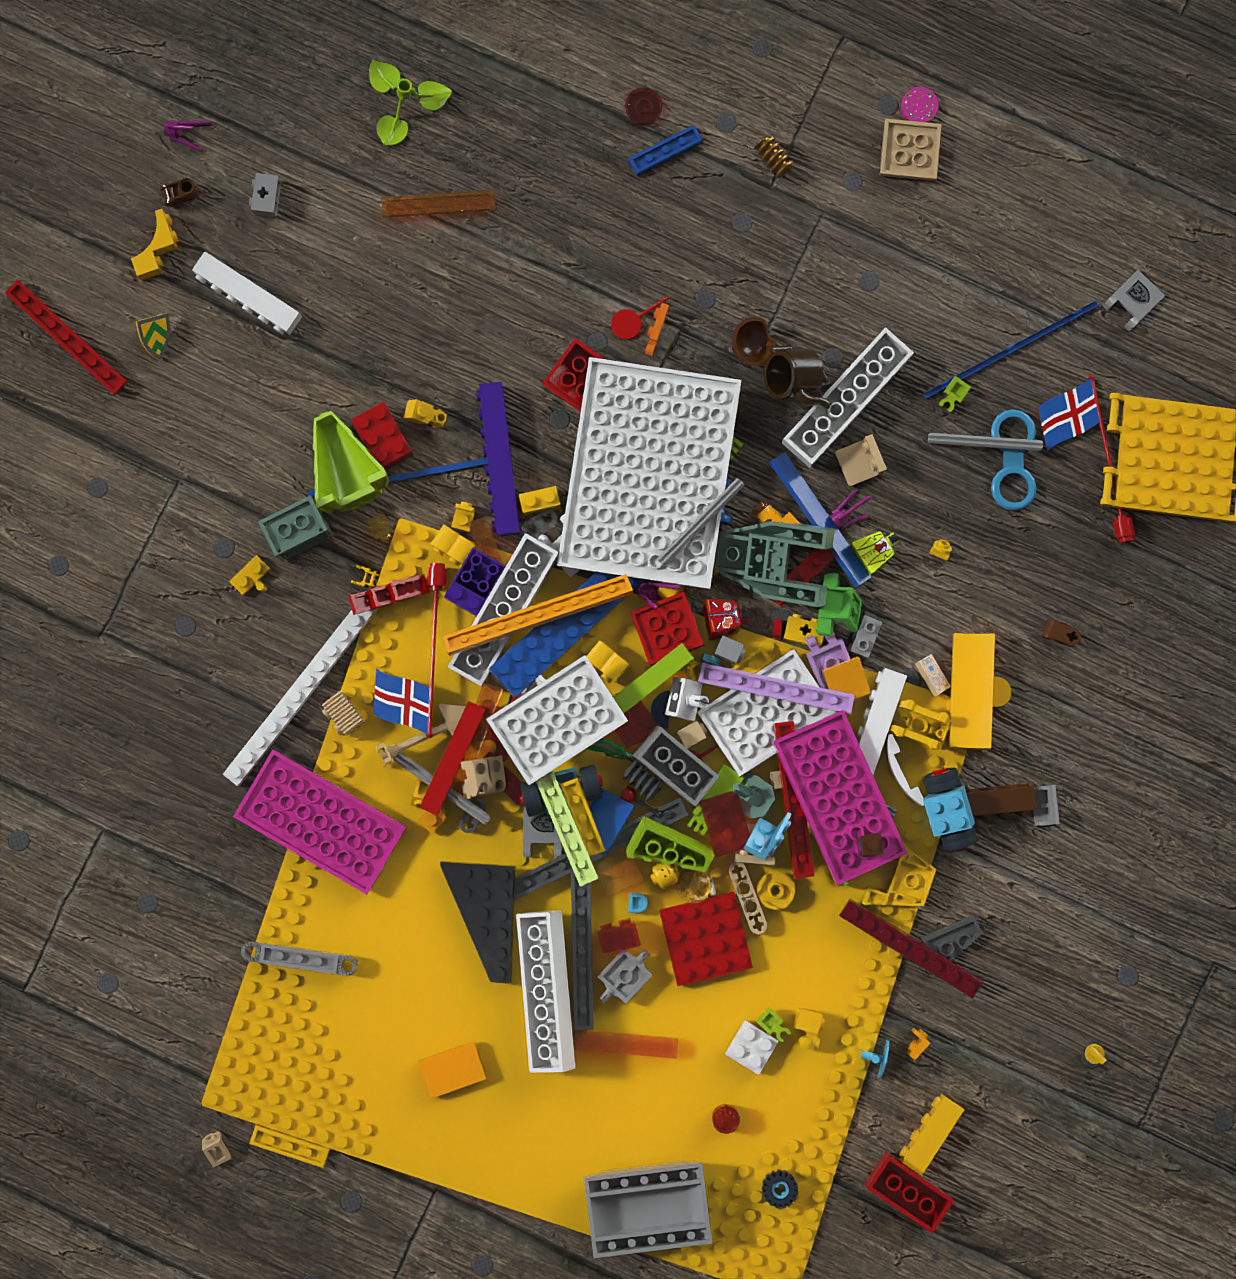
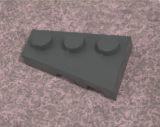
[921,915,982,961]

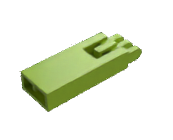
[687,764,745,836]

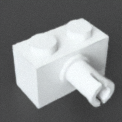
[665,677,709,721]

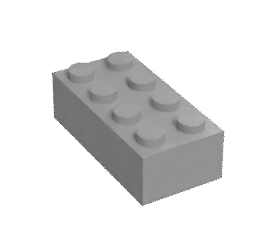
[632,725,720,806]

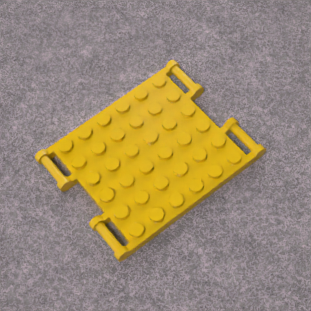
[1100,393,1236,523]

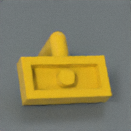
[229,555,270,596]

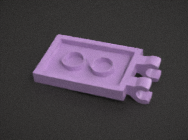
[805,632,850,689]

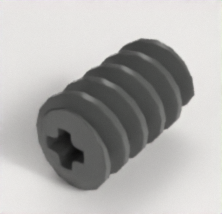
[623,759,664,802]

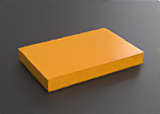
[418,1041,487,1099]

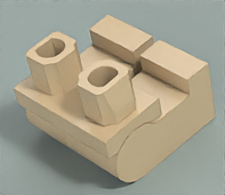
[461,755,506,799]

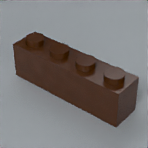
[965,783,1036,817]

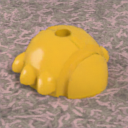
[686,660,702,682]

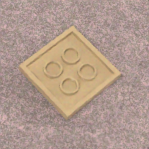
[879,118,942,181]

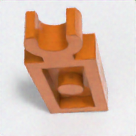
[645,303,669,356]

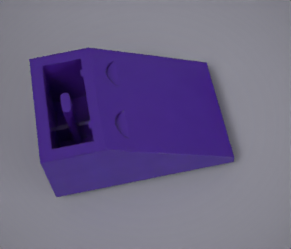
[444,547,506,617]

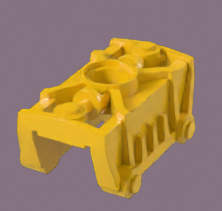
[889,699,951,750]

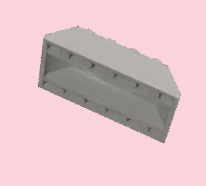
[584,1161,712,1258]

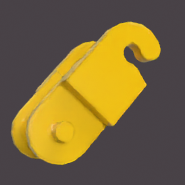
[351,565,379,589]

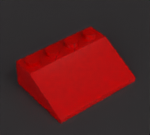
[542,338,606,412]

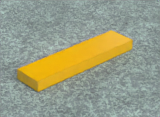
[560,778,605,857]
[249,1124,330,1168]

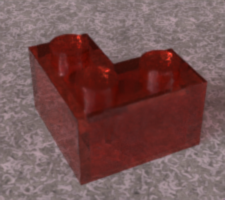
[597,918,641,954]

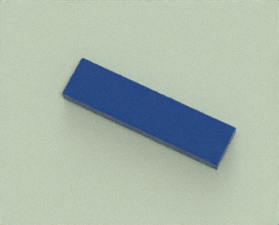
[628,125,703,177]

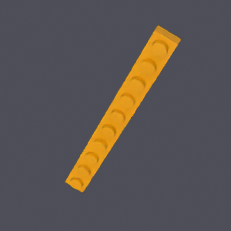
[442,574,633,656]

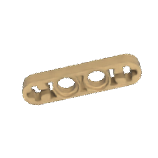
[728,862,767,934]

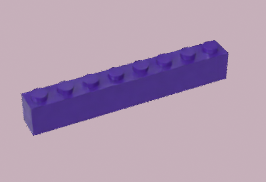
[476,381,520,537]

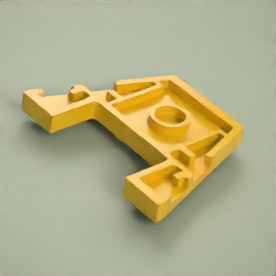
[862,843,936,906]

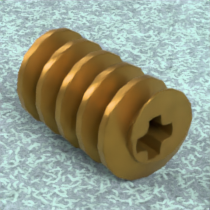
[754,136,793,179]

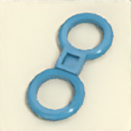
[991,409,1037,511]

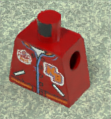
[703,599,750,640]

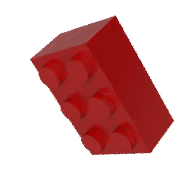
[351,402,414,470]

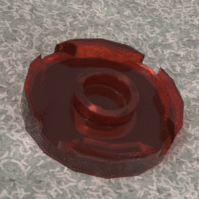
[625,87,662,126]

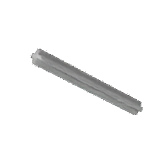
[928,433,1043,451]
[658,478,744,566]
[393,752,491,825]

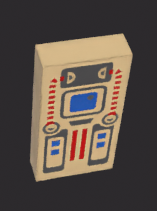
[915,654,951,697]

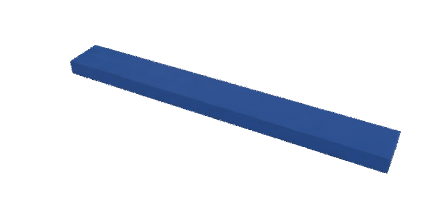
[769,453,871,588]

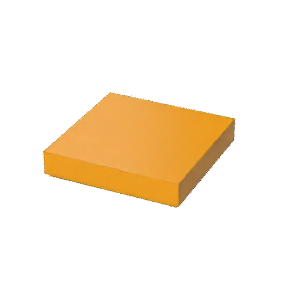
[822,656,871,699]

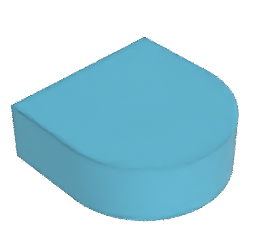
[700,653,721,666]
[628,893,648,913]

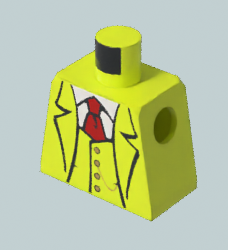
[850,531,899,575]

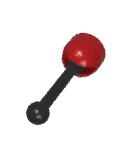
[620,785,663,819]

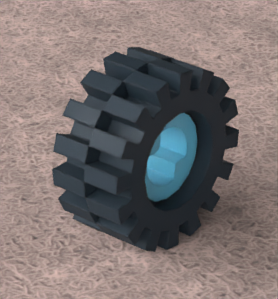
[762,1170,798,1208]

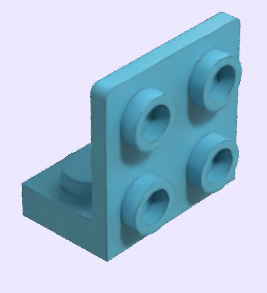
[743,812,791,861]

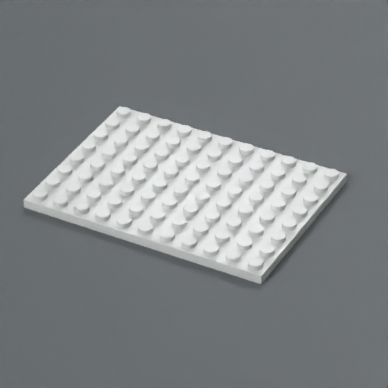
[557,357,741,589]

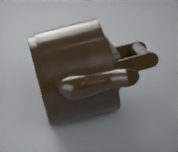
[764,345,833,410]

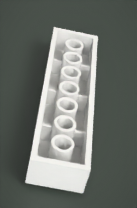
[782,327,914,468]
[448,533,559,688]
[516,910,575,1073]

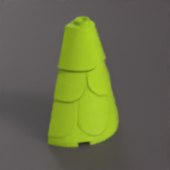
[313,411,389,513]

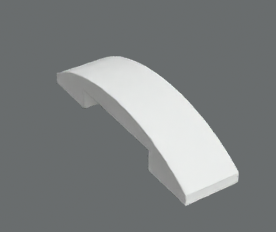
[885,734,924,806]

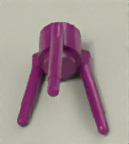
[164,120,212,152]
[829,489,871,529]
[638,580,681,609]

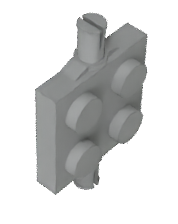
[597,948,652,1004]

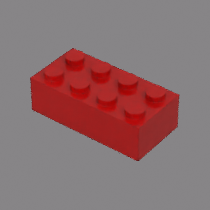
[864,1151,954,1234]

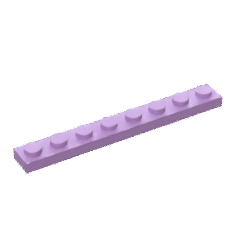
[698,663,855,714]

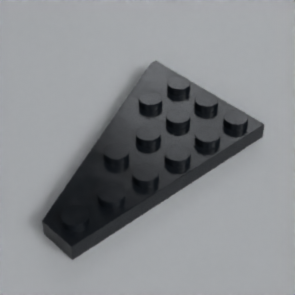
[440,861,516,983]

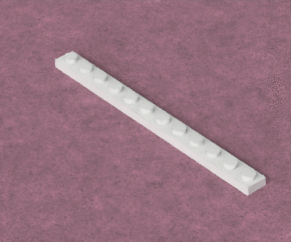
[223,608,379,786]

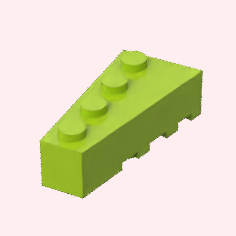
[626,816,715,872]

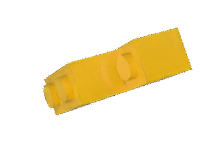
[131,209,179,281]

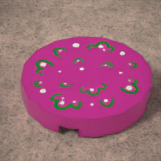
[901,87,939,123]

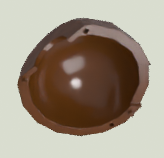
[732,317,778,366]

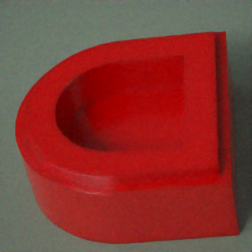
[773,619,782,639]

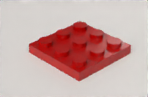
[630,592,705,667]

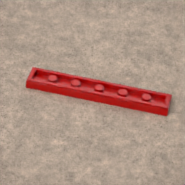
[419,701,487,816]

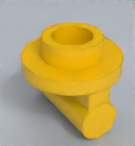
[929,540,952,561]
[1085,1044,1106,1065]

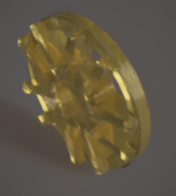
[676,869,712,903]

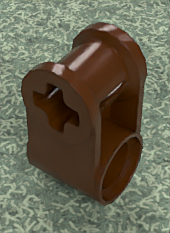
[160,178,199,207]
[1041,618,1081,646]

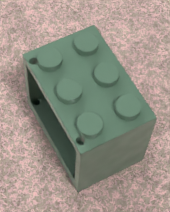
[258,496,334,562]

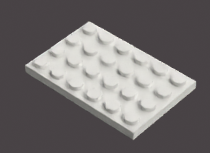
[697,649,836,777]
[486,655,628,785]

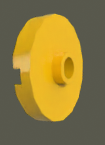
[757,871,796,910]

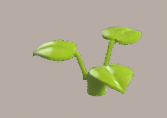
[369,60,452,146]

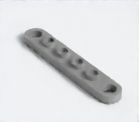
[241,941,358,976]

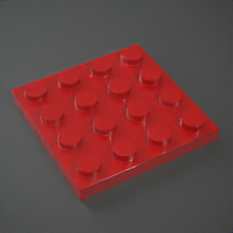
[659,891,753,986]

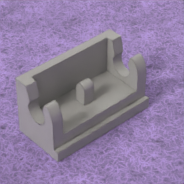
[1033,785,1060,826]

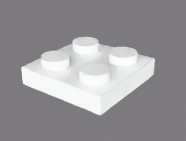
[725,1020,779,1075]

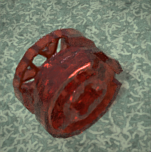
[712,1104,740,1134]

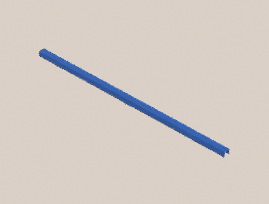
[923,300,1099,399]
[308,458,488,497]

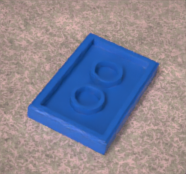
[589,788,635,857]

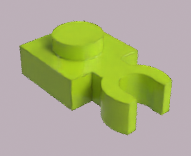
[939,376,971,412]
[756,1007,791,1042]

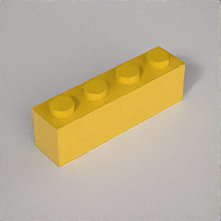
[899,1094,964,1176]

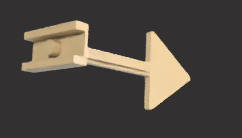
[376,704,466,767]

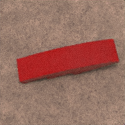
[348,574,430,615]

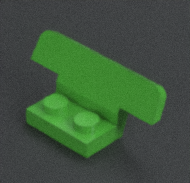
[816,573,862,638]

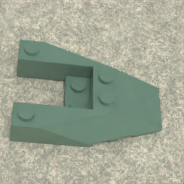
[713,521,835,607]

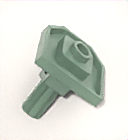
[728,771,776,819]

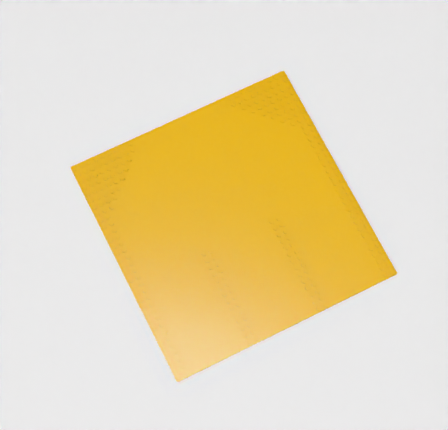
[201,518,967,1279]

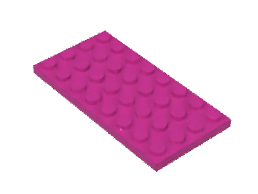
[772,710,907,885]
[233,750,407,895]

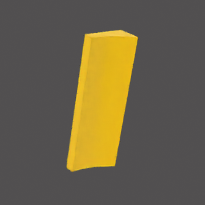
[949,633,995,751]

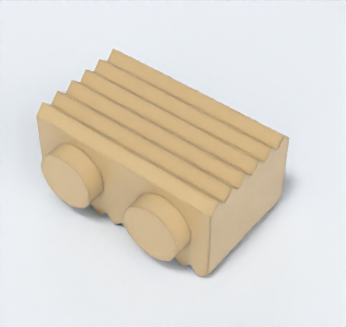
[322,691,365,736]

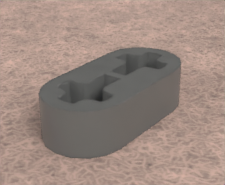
[460,798,486,833]

